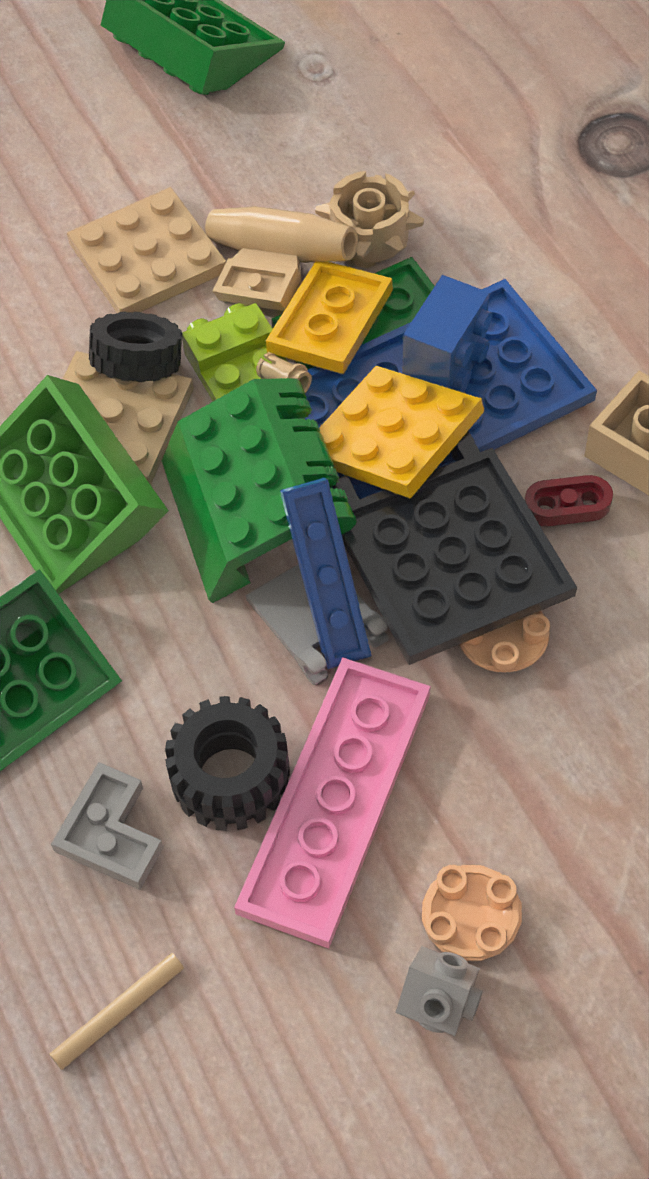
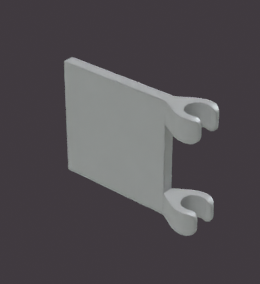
[246,564,389,685]

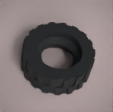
[89,312,182,382]

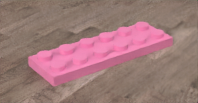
[234,657,431,949]

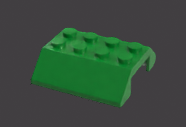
[162,378,357,603]

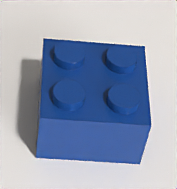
[402,274,492,393]

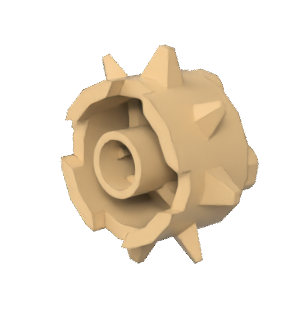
[315,171,424,268]

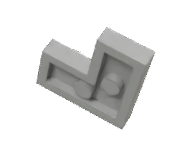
[51,762,163,890]

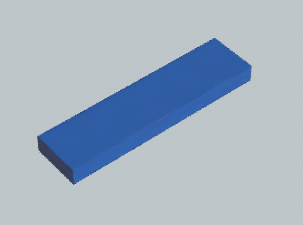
[280,478,372,669]

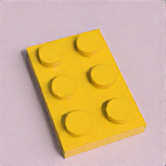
[266,261,393,374]

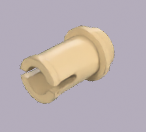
[256,352,312,393]

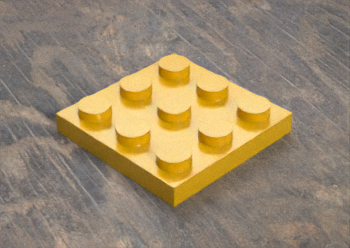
[319,366,484,498]

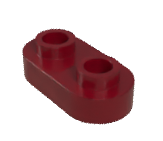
[525,475,613,526]

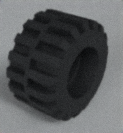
[165,696,290,831]

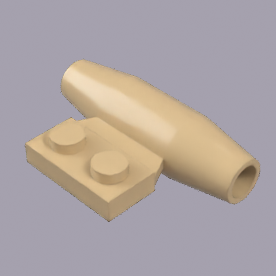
[205,206,358,311]

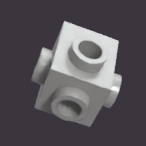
[395,946,483,1036]

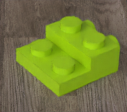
[182,303,288,401]

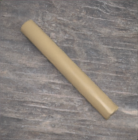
[49,953,184,1070]

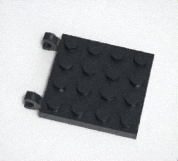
[332,431,577,665]

